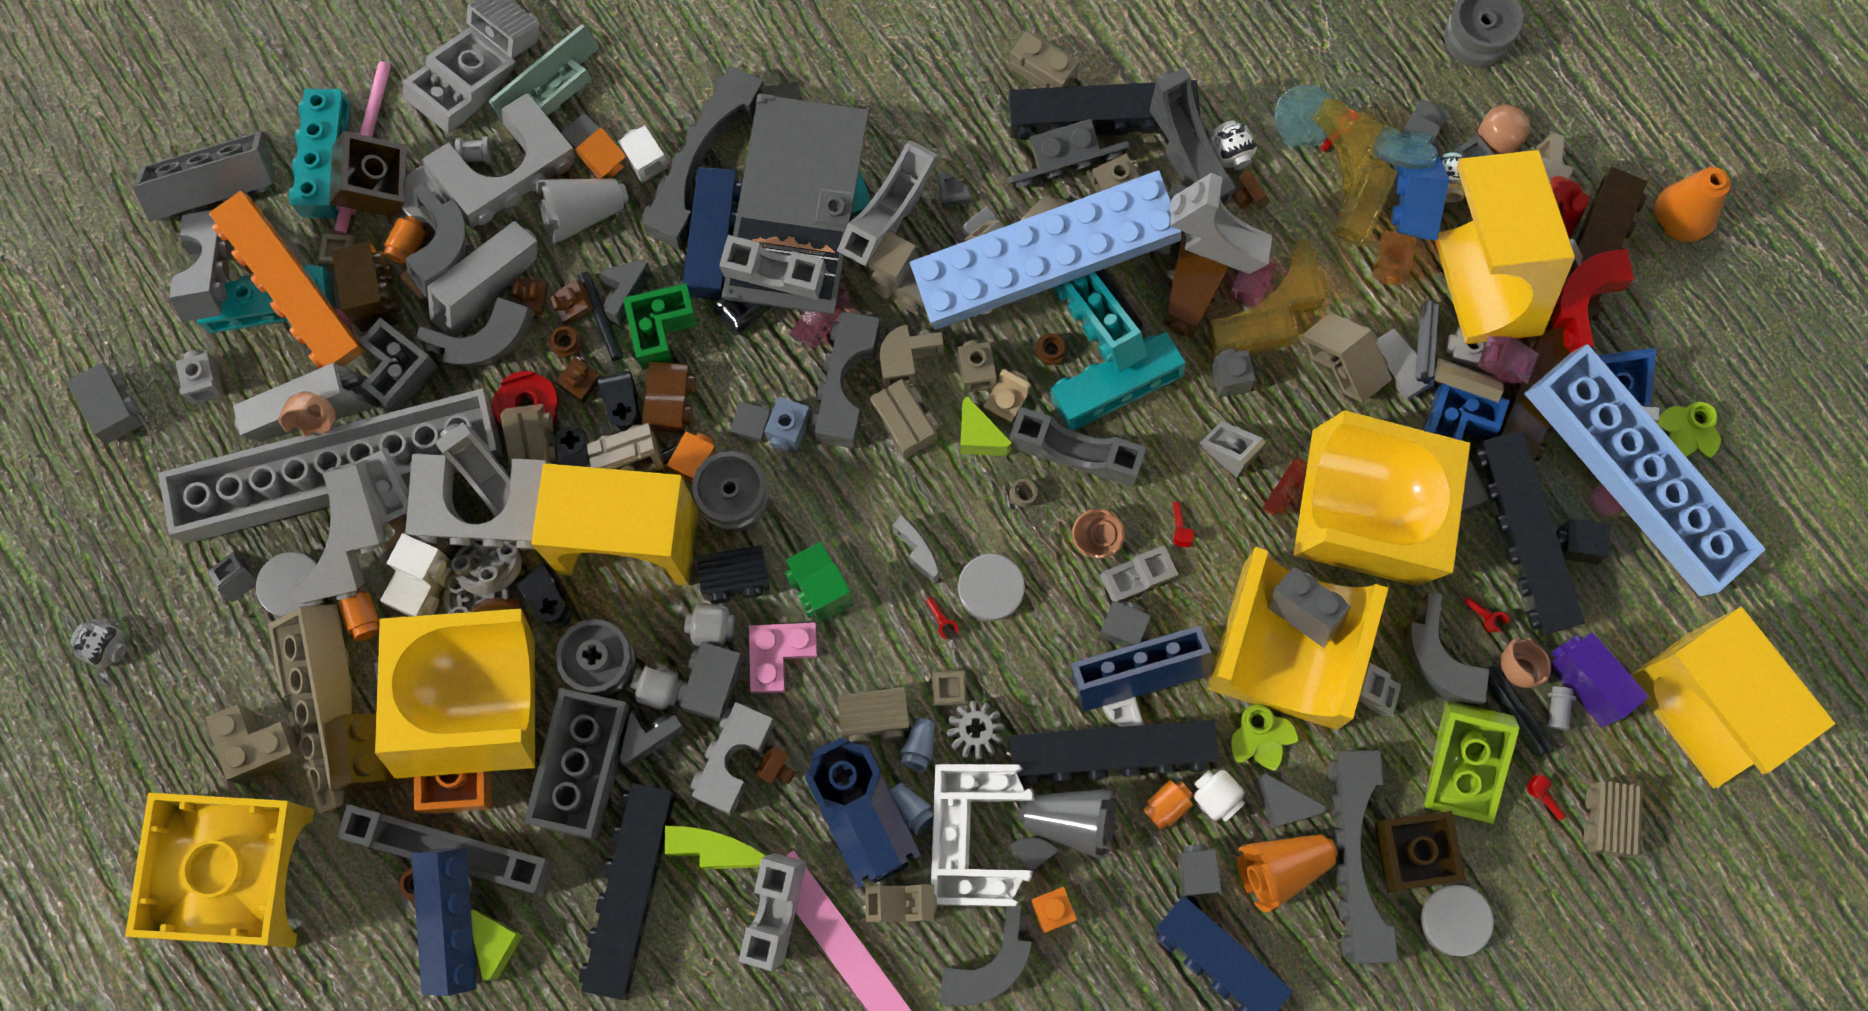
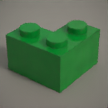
[623,283,698,370]
[784,541,854,624]

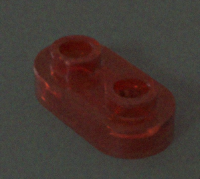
[1261,456,1307,516]

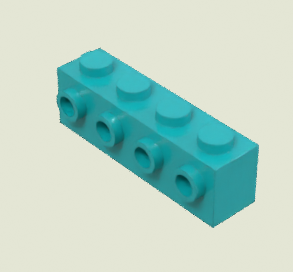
[289,89,351,218]
[197,265,336,334]
[1052,272,1148,372]
[1051,332,1186,431]

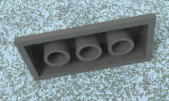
[132,130,275,222]
[523,688,632,841]

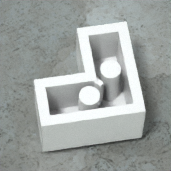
[380,533,454,616]

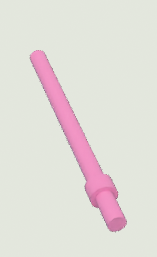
[333,61,391,235]

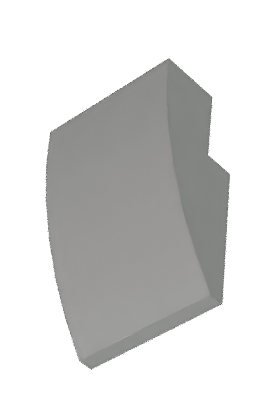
[403,26,516,134]

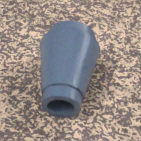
[899,718,936,771]
[890,783,934,835]

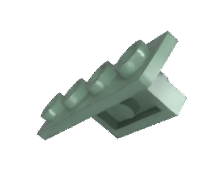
[489,24,599,121]

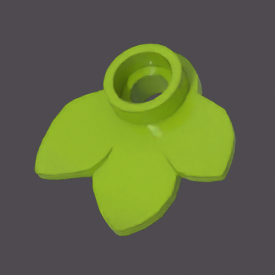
[1657,402,1721,458]
[1231,704,1298,771]

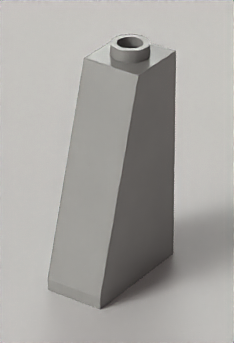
[427,221,537,338]
[233,363,377,442]

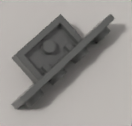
[1006,119,1131,187]

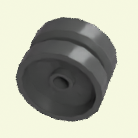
[1443,0,1524,68]
[692,451,769,533]
[555,619,637,698]

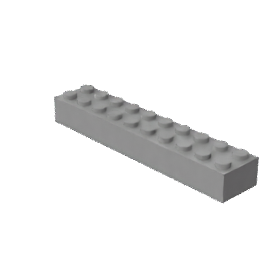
[158,389,505,544]

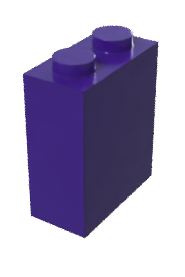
[1551,632,1650,728]

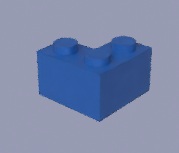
[1391,154,1450,240]
[1423,383,1509,440]

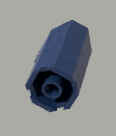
[805,738,922,889]

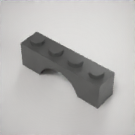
[169,210,232,322]
[810,311,881,449]
[1010,407,1146,488]

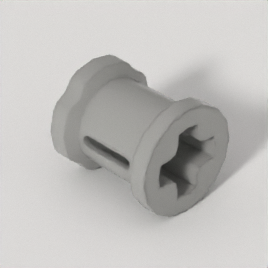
[455,136,493,165]

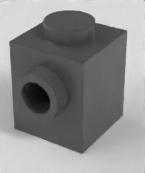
[1211,348,1255,398]
[1099,601,1153,647]
[1177,844,1221,897]

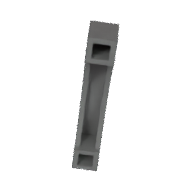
[642,66,766,250]
[1328,750,1397,964]
[336,804,554,896]

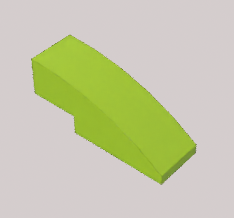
[665,826,766,869]

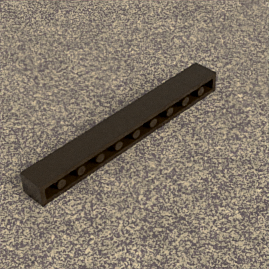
[1495,166,1648,462]

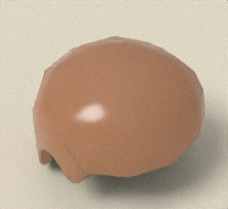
[1478,104,1531,154]
[278,391,336,437]
[1072,509,1125,558]
[1500,637,1551,688]

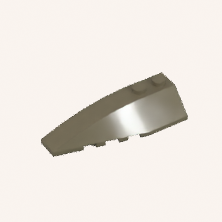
[268,604,352,814]

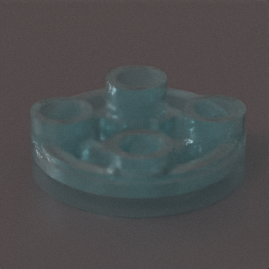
[1274,85,1338,147]
[1372,127,1438,169]

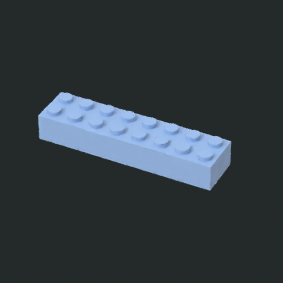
[909,170,1181,330]
[1524,344,1766,596]

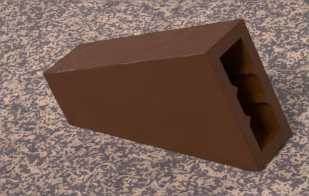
[1164,231,1230,338]

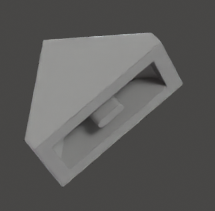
[1200,421,1266,478]

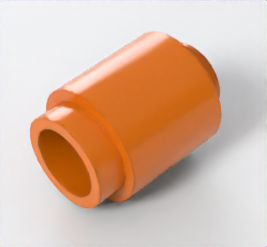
[383,216,427,266]
[337,589,380,641]
[1142,780,1194,831]

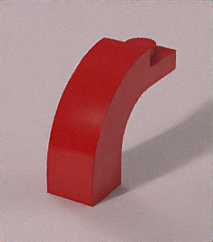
[1551,249,1634,353]

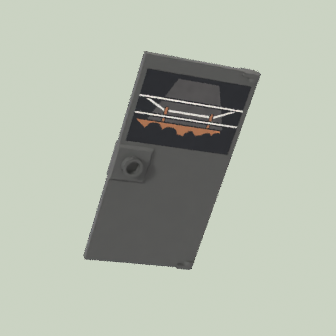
[721,94,869,315]

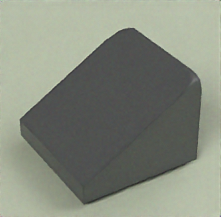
[208,551,257,602]

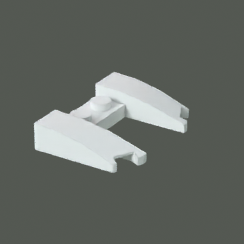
[931,764,1034,906]

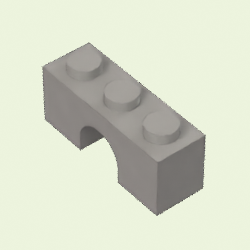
[719,235,827,300]
[690,702,776,816]
[738,853,807,971]

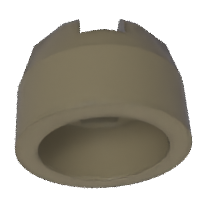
[1009,479,1037,507]

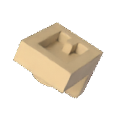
[983,369,1031,426]

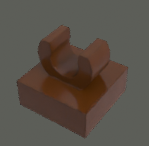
[1231,170,1271,209]
[510,278,548,315]
[550,280,594,325]
[555,357,602,403]
[753,746,796,784]

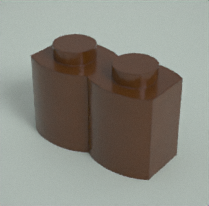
[643,362,696,433]

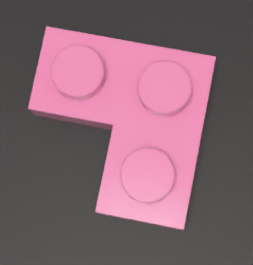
[749,623,817,694]

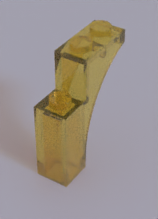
[1312,98,1398,247]
[1207,239,1327,359]

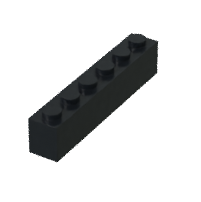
[1008,80,1200,140]
[1475,429,1585,635]
[1009,720,1219,785]
[579,783,676,1000]

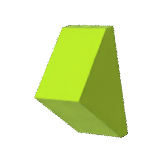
[960,396,1012,456]
[471,910,523,981]

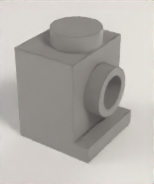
[1445,327,1499,374]
[175,350,224,405]

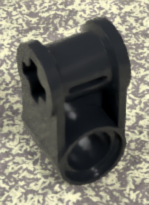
[713,299,772,336]
[598,370,642,433]
[555,426,591,467]
[515,562,572,628]

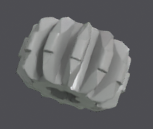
[947,701,1005,760]

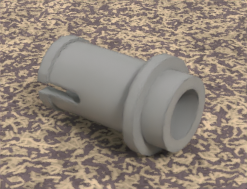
[1547,687,1576,731]

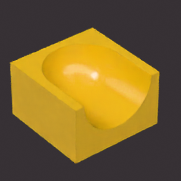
[1293,410,1470,586]
[531,463,699,586]
[1631,606,1836,789]
[375,609,535,778]

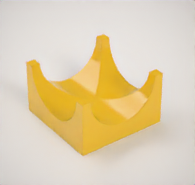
[125,793,315,948]

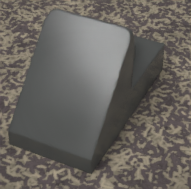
[1391,98,1449,159]
[598,259,652,327]
[620,712,686,768]

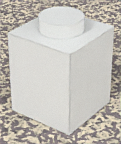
[618,125,669,183]

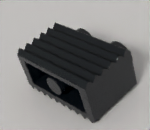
[696,545,770,604]

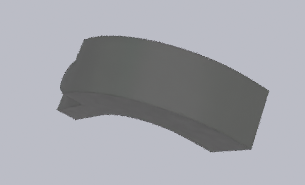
[406,182,466,298]
[415,297,535,368]
[1404,592,1489,707]
[939,904,1032,1006]

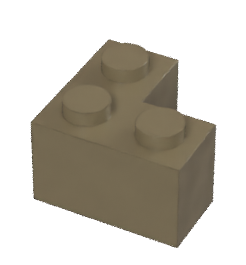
[868,231,927,315]
[1302,312,1392,403]
[205,704,304,785]

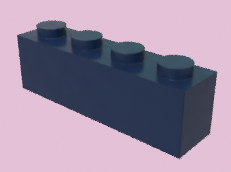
[683,167,742,300]
[1070,625,1213,712]
[412,848,477,996]
[1154,896,1293,1011]

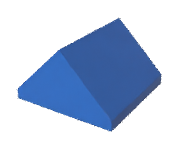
[1598,348,1656,407]

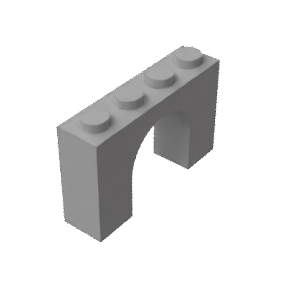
[422,93,574,229]
[405,454,552,550]

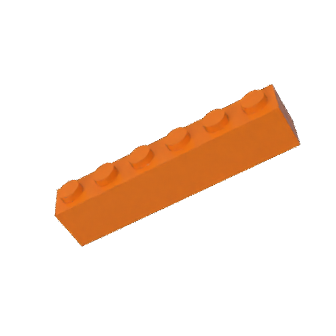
[209,190,366,369]

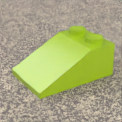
[1424,700,1520,824]

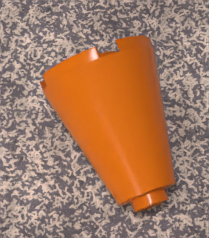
[1654,167,1731,242]
[1236,834,1338,912]

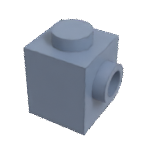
[764,396,811,452]

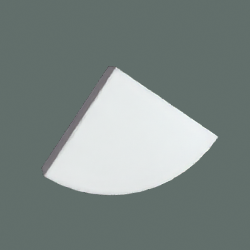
[1102,697,1145,727]

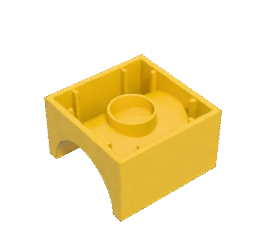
[1435,150,1575,344]
[1207,547,1388,730]

